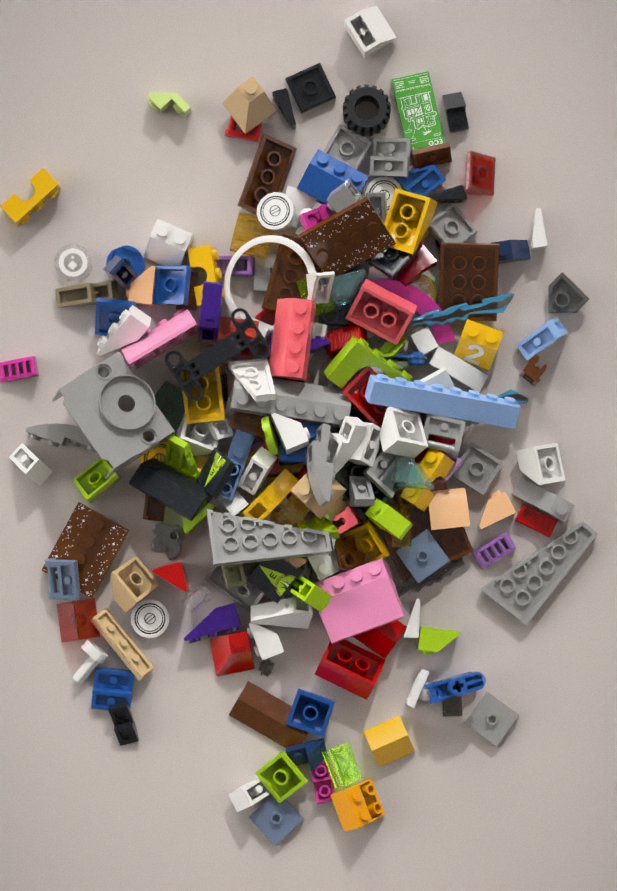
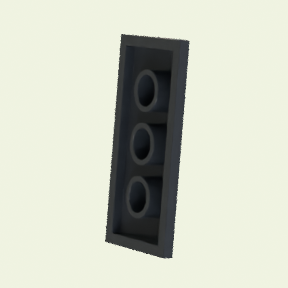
[129,457,214,521]

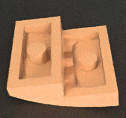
[428,488,470,530]

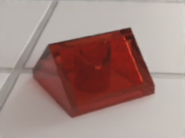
[464,151,496,196]
[56,598,101,642]

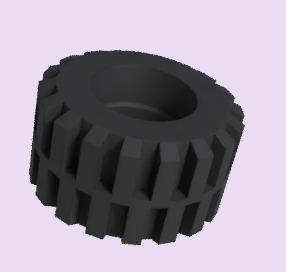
[343,84,391,137]

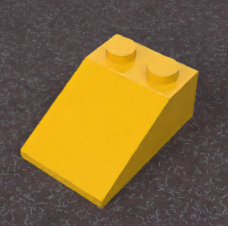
[384,188,438,255]
[180,366,225,424]

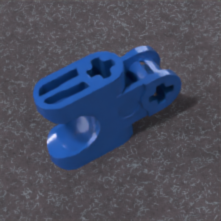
[424,672,486,704]

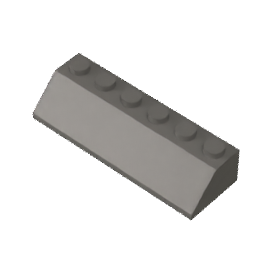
[230,377,351,428]

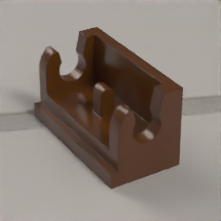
[519,354,547,386]
[143,495,165,522]

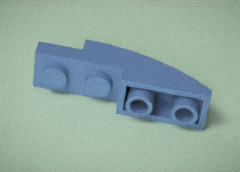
[219,429,255,501]

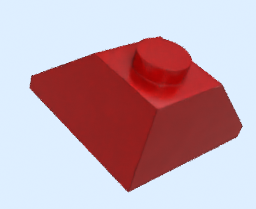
[209,631,255,677]

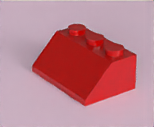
[314,640,385,700]

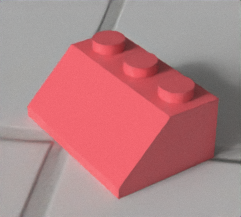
[345,279,417,345]

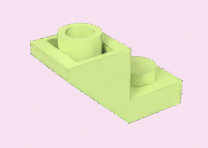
[147,93,191,116]

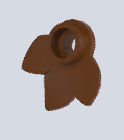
[335,536,366,571]

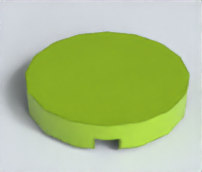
[261,416,280,455]

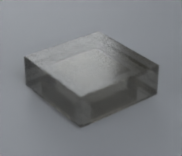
[442,696,462,717]

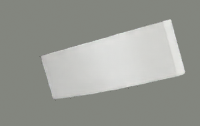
[429,346,488,392]
[328,416,368,474]

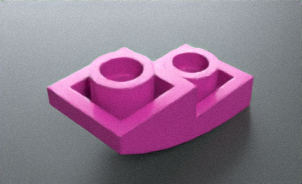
[310,760,335,804]

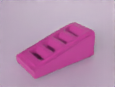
[0,356,39,382]

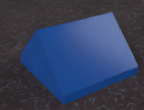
[286,688,335,737]

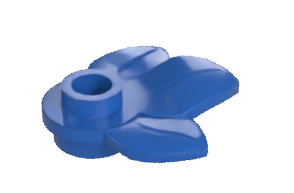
[390,352,427,366]

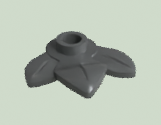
[151,523,185,560]

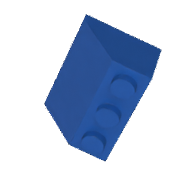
[297,149,369,204]

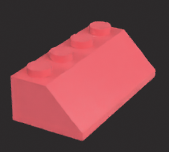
[269,298,316,381]

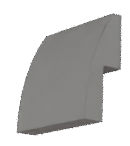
[369,138,412,177]

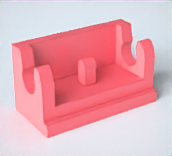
[334,506,363,534]

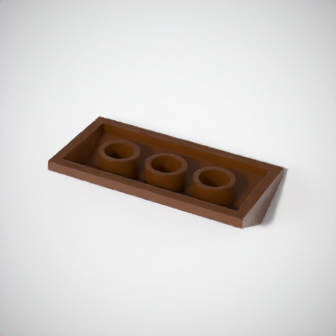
[237,134,297,215]
[229,681,309,748]

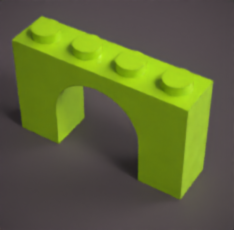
[324,336,413,389]

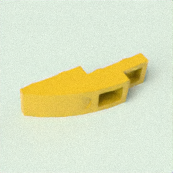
[238,467,299,520]

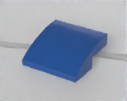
[91,667,134,710]

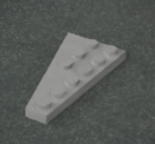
[206,509,332,567]
[480,521,598,625]

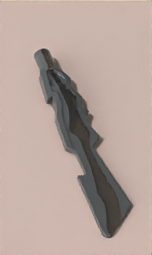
[396,558,465,597]

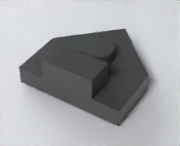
[548,272,589,313]

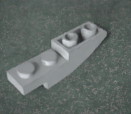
[26,423,97,453]
[306,423,335,507]

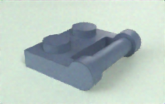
[45,558,81,600]

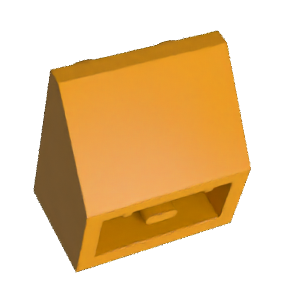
[330,778,385,832]

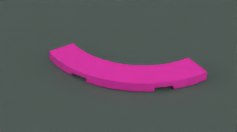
[364,278,455,344]

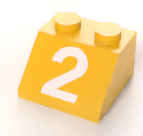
[454,319,504,371]

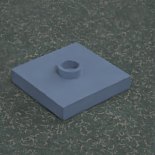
[396,529,450,583]
[248,795,304,846]

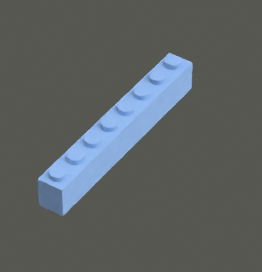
[364,374,521,429]

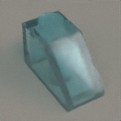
[331,269,367,306]
[391,456,434,490]

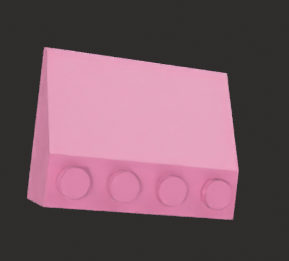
[121,309,199,371]
[314,558,405,644]

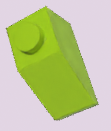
[365,499,413,540]
[417,626,460,656]

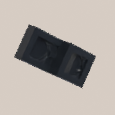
[108,701,139,746]

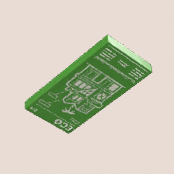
[391,71,445,154]

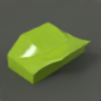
[379,332,406,360]

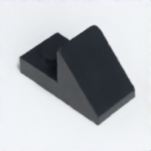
[442,92,469,133]

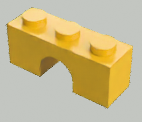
[0,168,61,226]
[188,245,224,307]
[400,448,455,512]

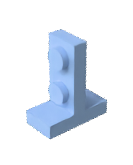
[516,317,568,360]

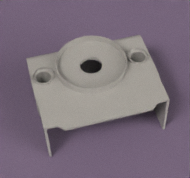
[52,352,175,479]

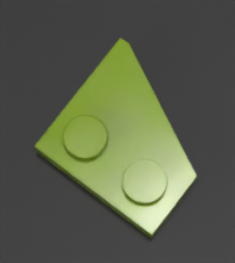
[164,434,199,481]
[290,516,340,539]

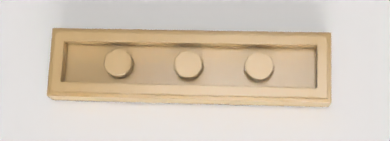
[90,608,154,681]

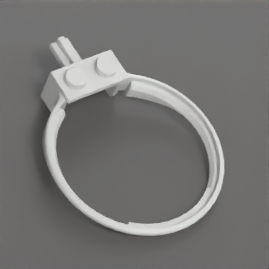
[224,235,316,358]

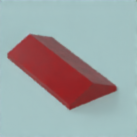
[341,366,422,428]

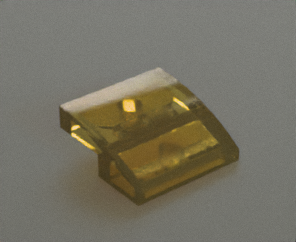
[230,212,274,259]

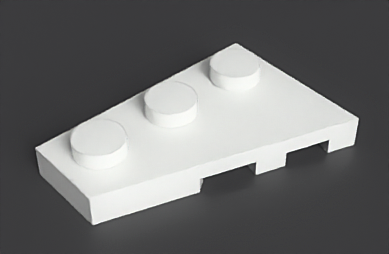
[228,358,276,402]

